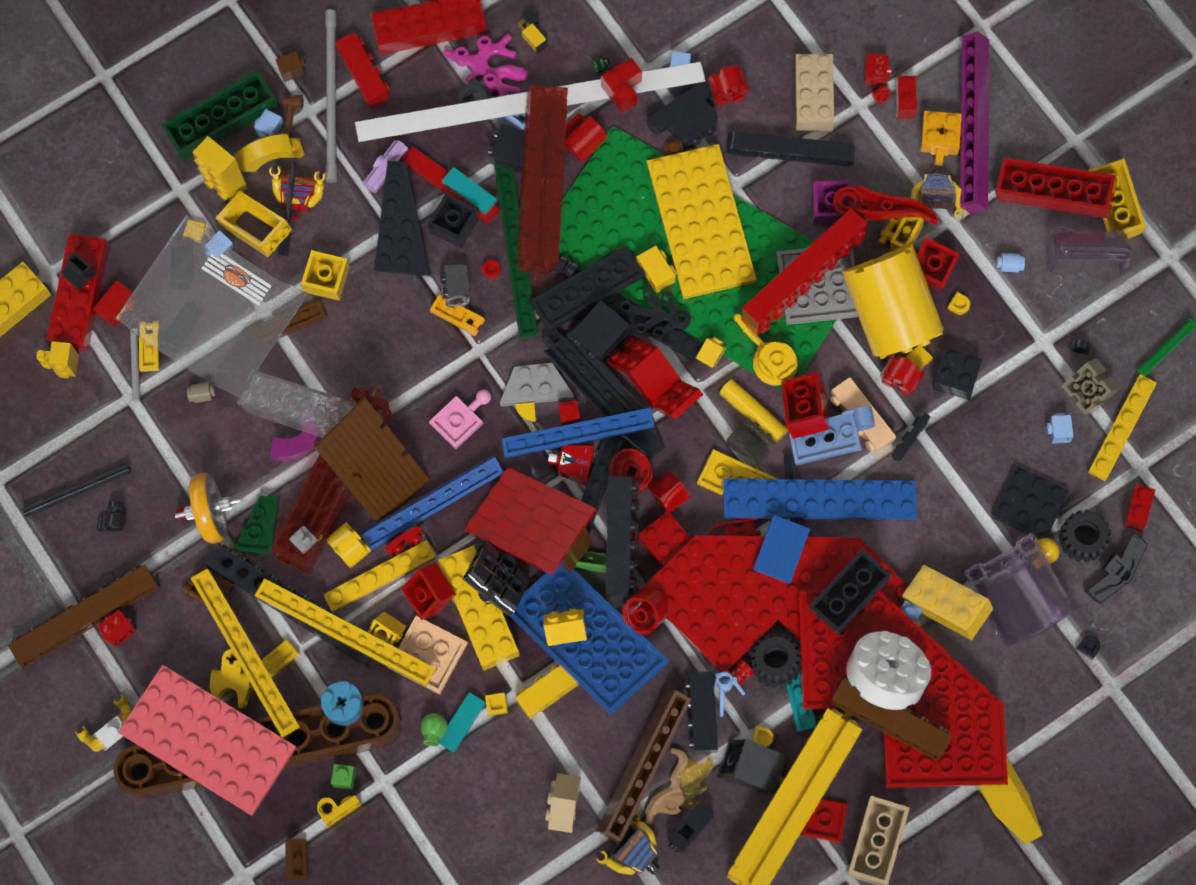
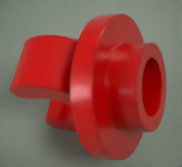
[871,84,891,104]

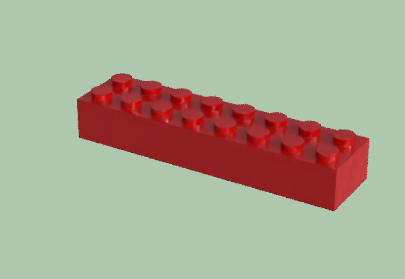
[741,208,868,336]

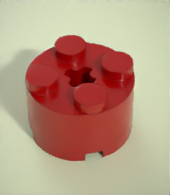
[708,66,750,106]
[880,354,925,397]
[622,588,668,634]

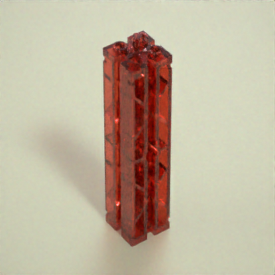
[516,84,568,282]
[270,385,392,575]

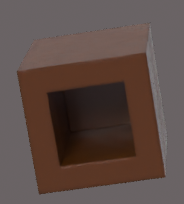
[275,51,306,82]

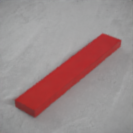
[401,146,500,225]

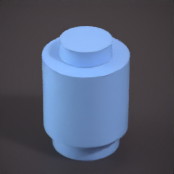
[996,253,1025,272]

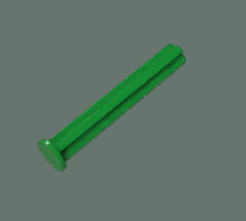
[1137,318,1196,377]

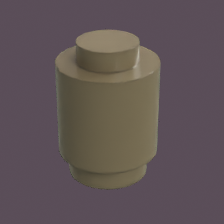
[187,382,216,403]

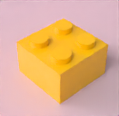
[301,250,350,301]

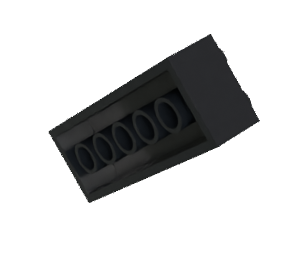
[606,475,640,595]

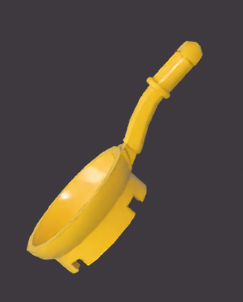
[734,314,798,386]

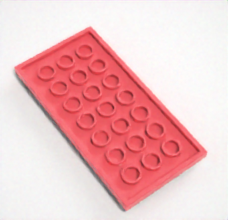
[118,665,297,816]

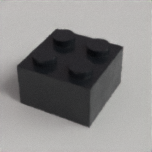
[427,193,480,248]
[933,348,982,400]

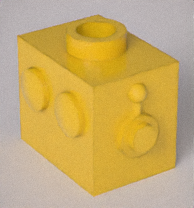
[368,612,406,646]

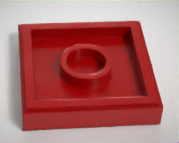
[801,799,848,844]

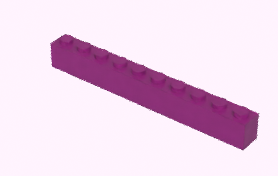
[960,31,989,214]

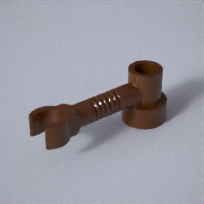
[282,95,304,138]

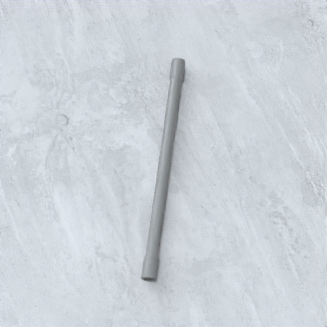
[325,10,337,183]

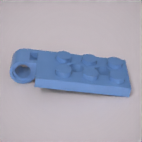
[789,406,875,465]

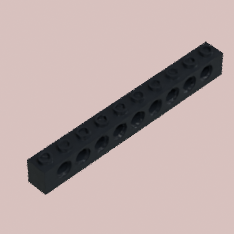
[203,543,372,667]

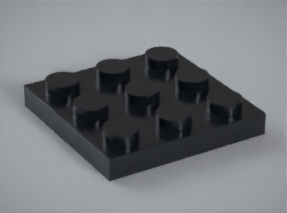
[991,466,1069,540]

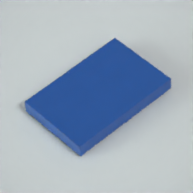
[753,515,810,584]

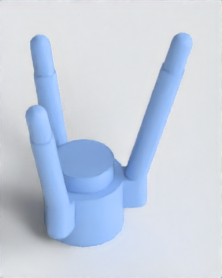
[714,672,745,717]

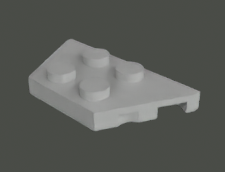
[500,363,574,407]

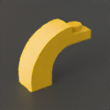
[235,134,304,172]

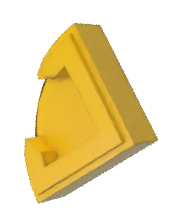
[515,402,536,422]

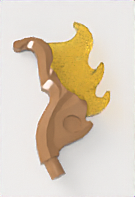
[645,748,713,825]

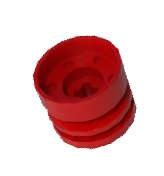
[610,449,654,493]

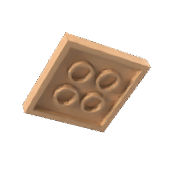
[388,616,468,695]

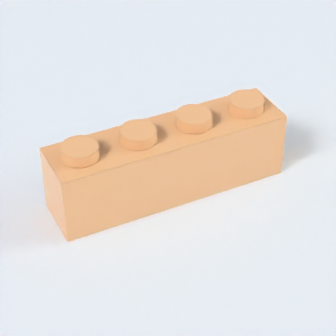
[830,378,896,455]

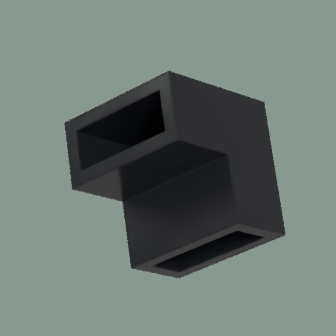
[61,252,96,291]

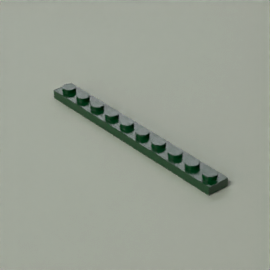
[494,165,538,339]

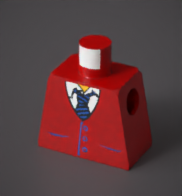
[548,445,594,486]

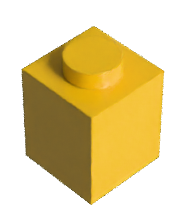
[696,337,727,368]

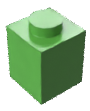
[331,764,356,790]

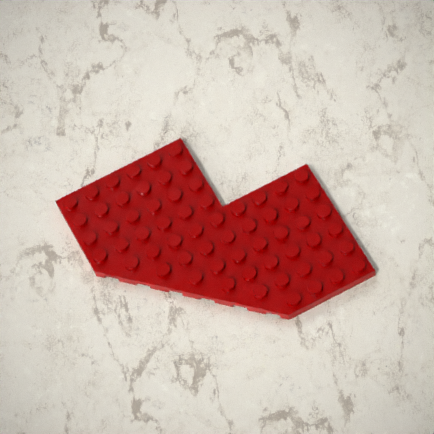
[642,535,908,673]
[799,590,1008,788]

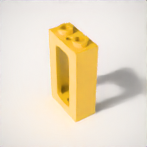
[216,191,292,257]

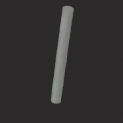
[130,328,140,402]

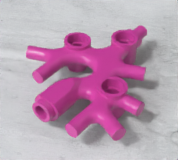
[444,34,528,97]

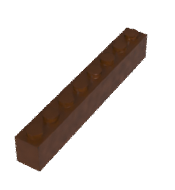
[8,564,159,669]
[596,689,691,842]

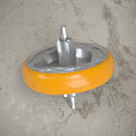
[175,473,241,544]

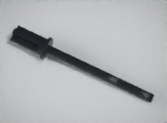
[278,162,297,256]

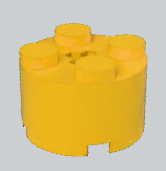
[326,522,371,569]

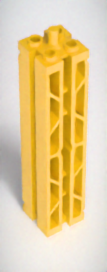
[727,709,862,885]

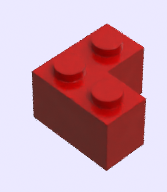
[601,57,642,114]

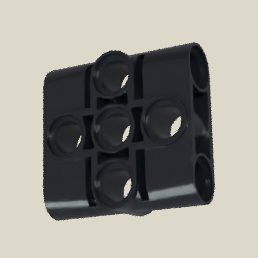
[463,541,531,616]

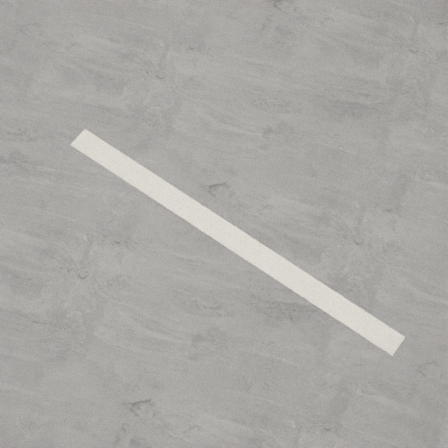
[355,62,705,142]

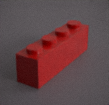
[335,32,390,108]

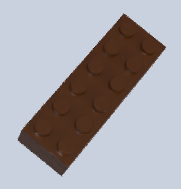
[831,678,952,762]

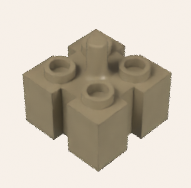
[1061,359,1121,415]

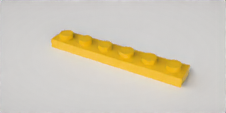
[1088,374,1157,481]
[323,540,436,613]

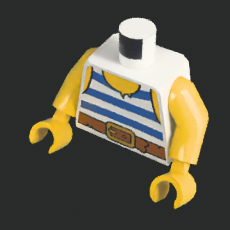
[75,695,132,752]

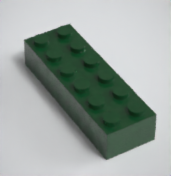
[161,70,279,163]

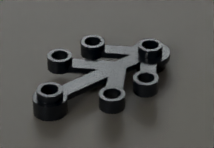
[618,288,691,340]

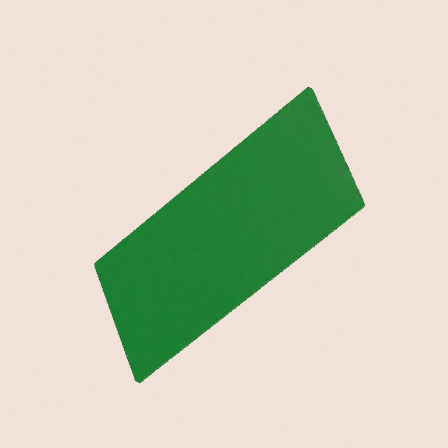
[535,127,856,390]

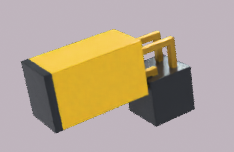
[518,9,548,54]

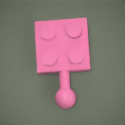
[429,389,491,450]

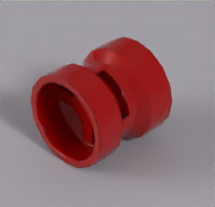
[728,660,754,687]

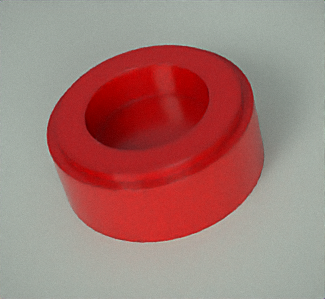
[482,259,501,279]

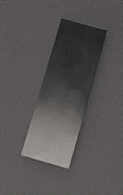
[529,245,646,332]

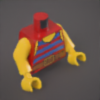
[269,166,327,220]

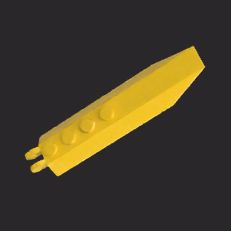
[978,758,1043,845]

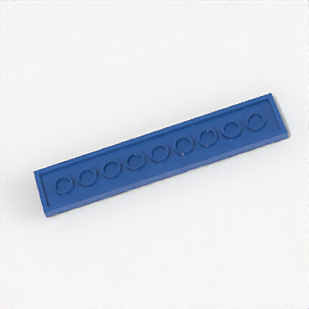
[723,479,917,520]

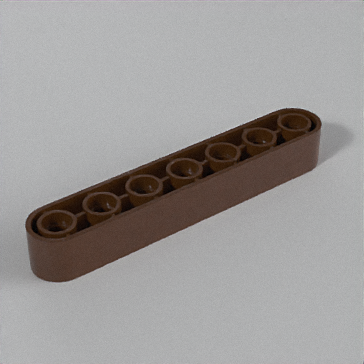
[113,694,402,799]

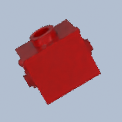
[864,54,892,86]
[97,610,136,648]

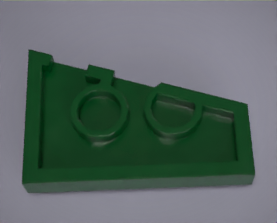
[233,496,280,555]

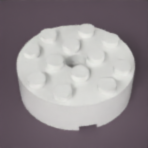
[846,631,931,710]

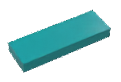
[442,167,497,215]
[785,671,817,733]
[439,692,486,753]

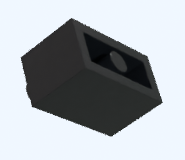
[440,265,470,307]

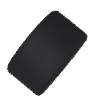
[457,83,493,104]

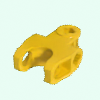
[210,649,252,710]

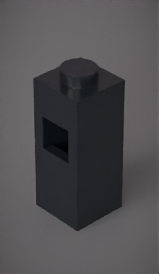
[667,803,714,854]

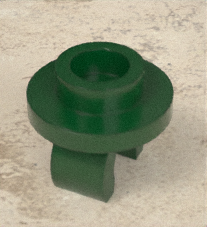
[591,55,611,73]

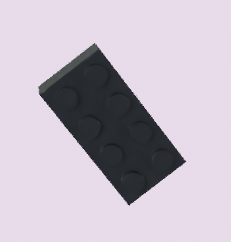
[808,549,892,637]

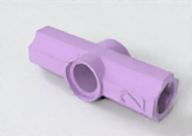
[363,140,408,193]

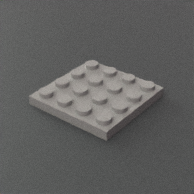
[777,248,858,325]

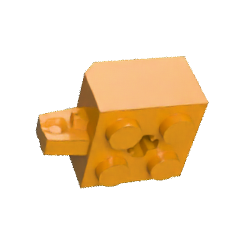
[920,111,962,166]

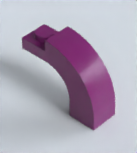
[270,405,324,462]

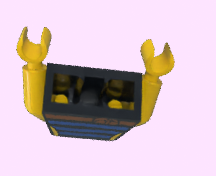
[596,813,660,875]

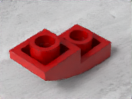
[385,527,424,558]

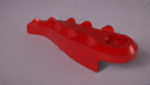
[833,185,939,225]

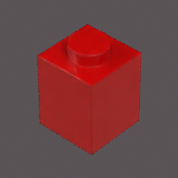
[558,400,580,426]

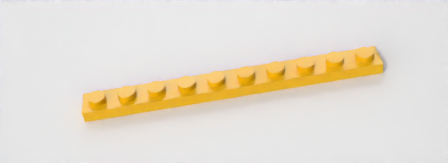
[191,569,300,737]
[255,578,436,687]

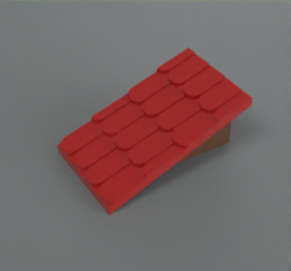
[464,468,596,575]

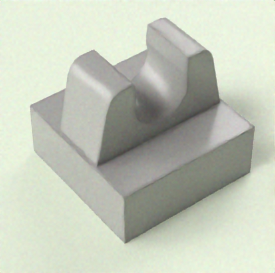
[289,526,318,554]

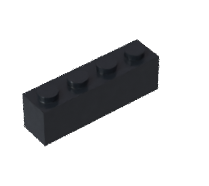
[685,671,718,754]

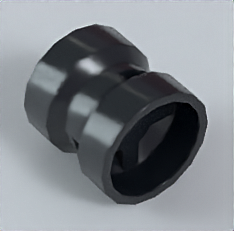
[555,255,580,278]

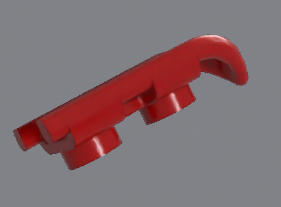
[709,518,761,536]

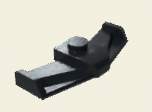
[1084,531,1148,604]

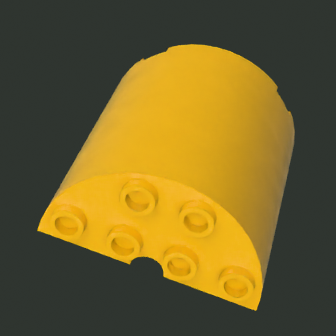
[842,243,944,359]

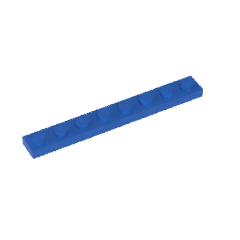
[502,408,655,458]
[360,455,503,550]

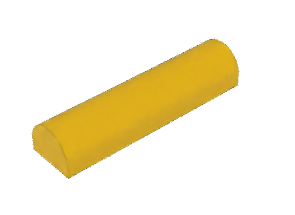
[720,379,788,444]

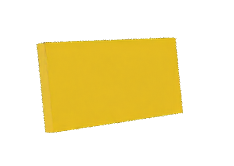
[697,449,777,496]

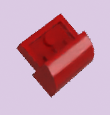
[553,113,608,163]

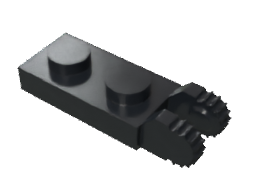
[892,412,931,461]

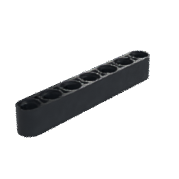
[726,132,855,167]

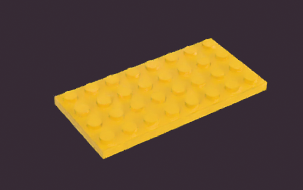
[647,144,757,299]

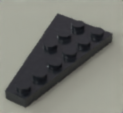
[374,160,430,277]

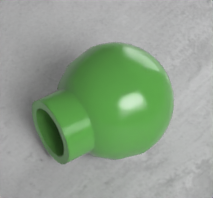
[420,713,448,746]

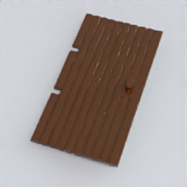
[313,397,429,523]

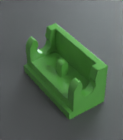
[575,551,606,573]

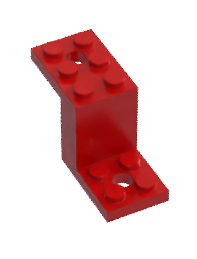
[606,336,703,420]

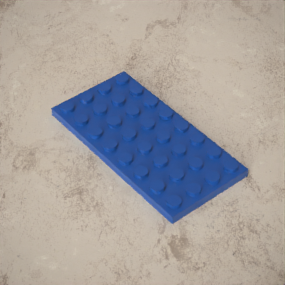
[509,566,669,716]

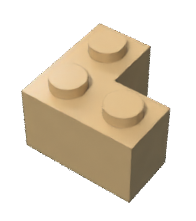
[545,773,581,833]

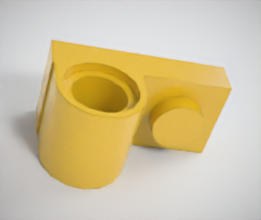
[317,795,361,827]

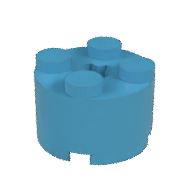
[321,681,364,725]

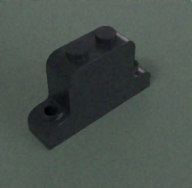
[647,78,718,148]

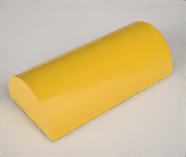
[1088,158,1146,241]

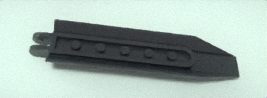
[542,329,665,459]

